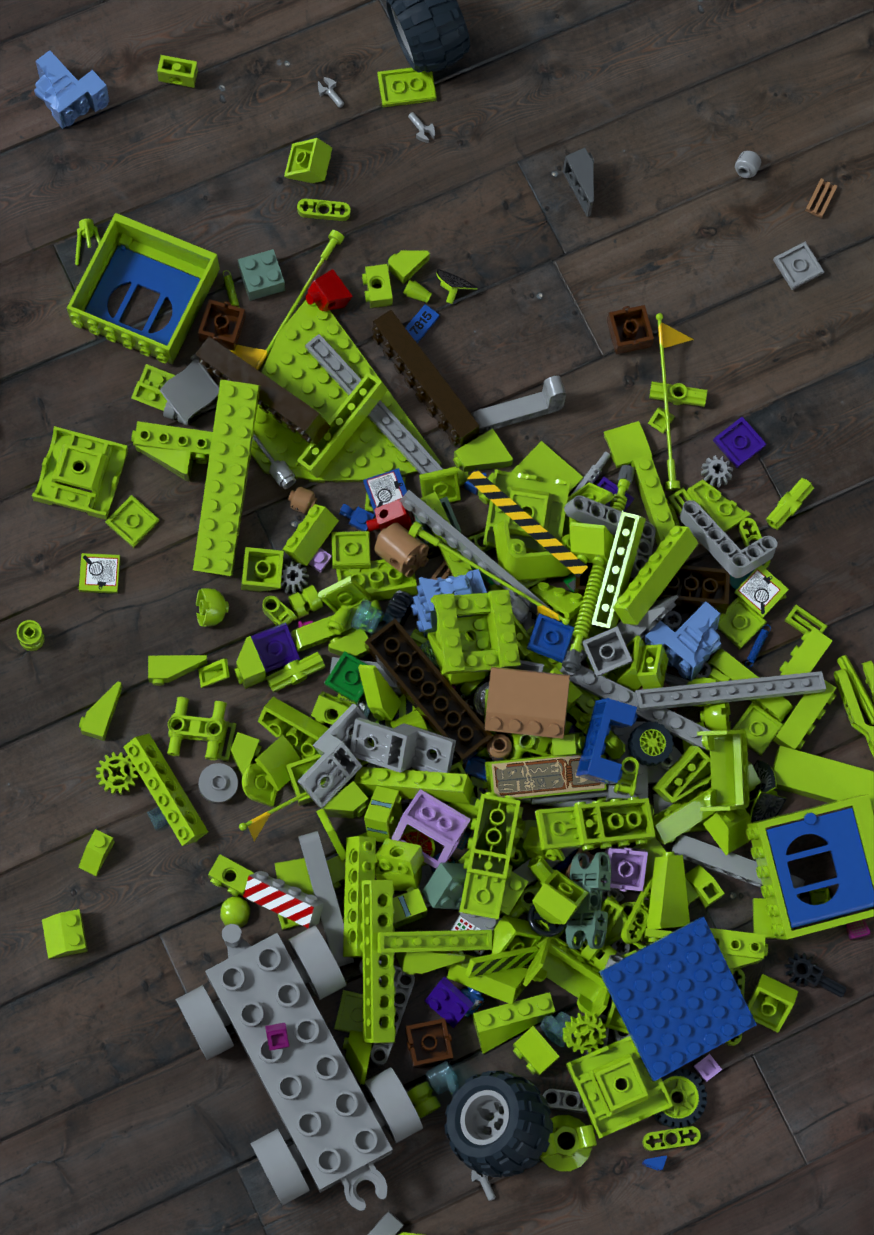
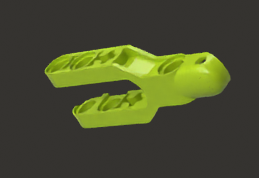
[834,661,874,758]

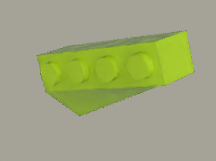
[258,697,329,760]
[472,992,555,1054]

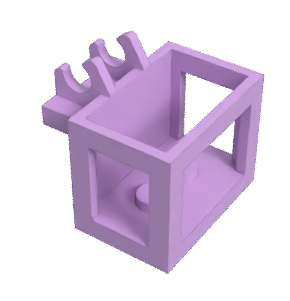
[391,789,471,869]

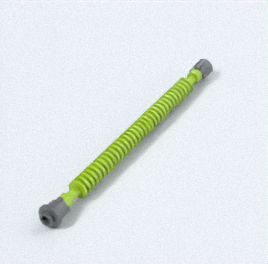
[562,465,635,673]

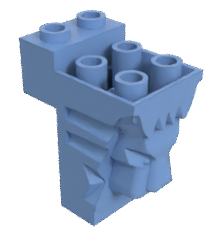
[34,50,109,129]
[411,569,487,638]
[644,602,721,681]

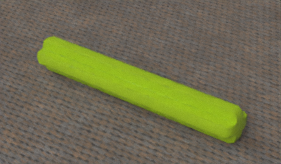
[837,655,874,725]

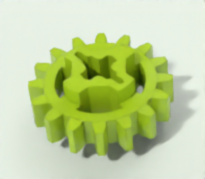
[96,752,138,795]
[562,1012,607,1054]

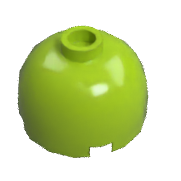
[196,588,229,626]
[700,702,731,731]

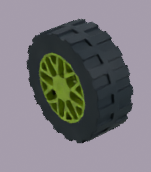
[628,721,673,767]

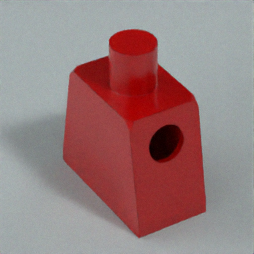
[306,269,353,311]
[366,498,412,532]

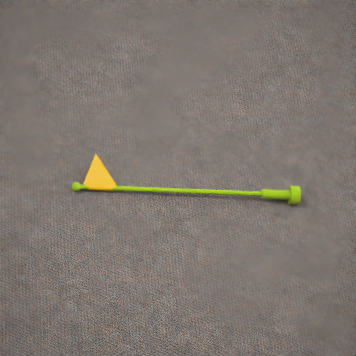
[230,230,345,370]
[656,313,694,491]
[408,521,570,625]
[239,761,370,842]

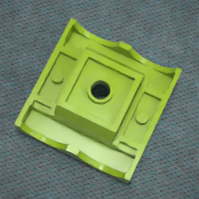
[32,426,128,520]
[483,469,571,553]
[430,589,521,675]
[566,1036,673,1139]

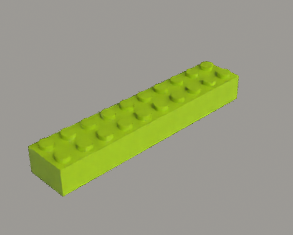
[193,379,261,576]

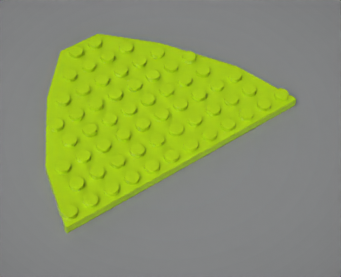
[251,300,442,483]

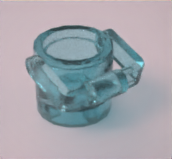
[350,599,383,634]
[540,1012,574,1047]
[426,1060,459,1095]

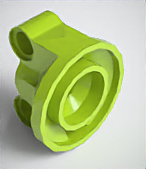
[540,1115,597,1172]

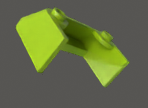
[493,517,576,581]
[697,729,750,811]
[523,936,610,1018]

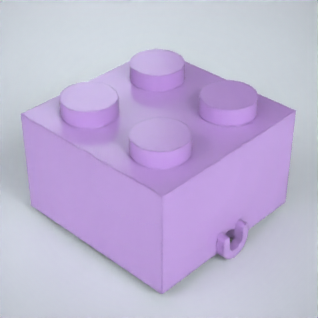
[601,845,648,892]

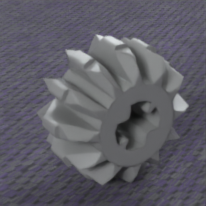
[701,455,733,488]
[280,561,309,594]

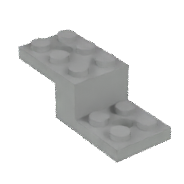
[297,704,370,808]
[350,717,456,773]

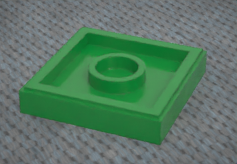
[324,651,367,704]

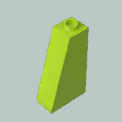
[647,851,690,929]
[446,954,527,1005]

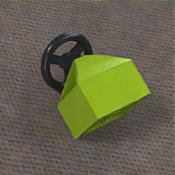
[528,870,588,937]

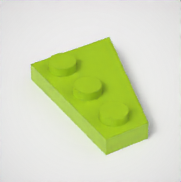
[686,479,751,532]
[530,582,583,619]

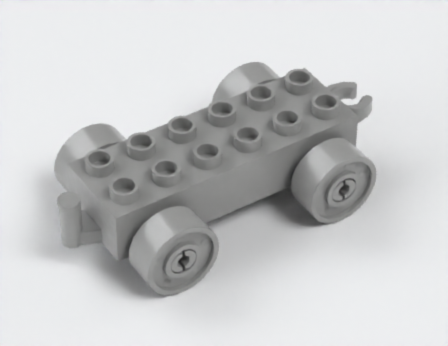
[175,924,423,1211]

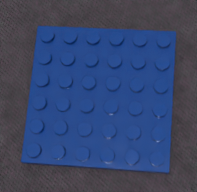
[599,917,757,1081]

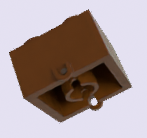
[198,299,246,351]
[607,305,654,354]
[405,1018,453,1068]

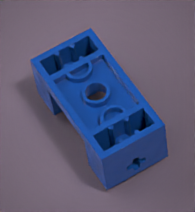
[576,698,637,785]

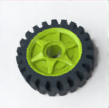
[653,1068,707,1128]

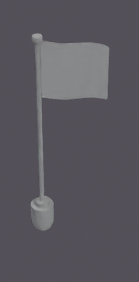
[160,354,296,489]

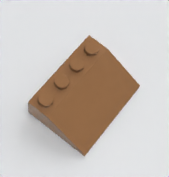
[485,667,570,739]

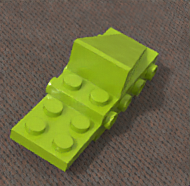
[131,421,251,482]
[459,792,523,920]
[535,797,656,852]
[641,928,768,971]

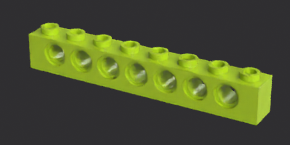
[362,880,396,1043]

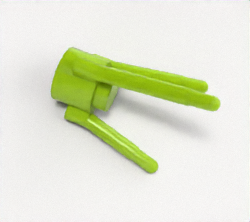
[75,219,101,265]

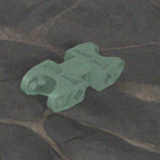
[566,852,611,949]

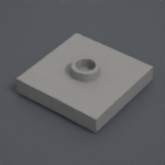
[773,241,824,290]

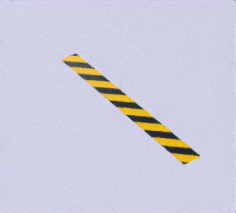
[467,469,588,577]

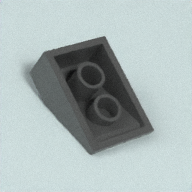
[563,148,594,217]

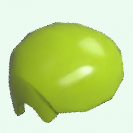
[220,896,250,928]

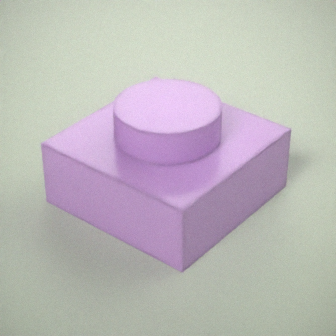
[309,548,332,573]
[693,1054,722,1083]

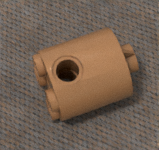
[374,523,429,578]

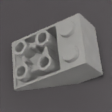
[617,595,678,644]

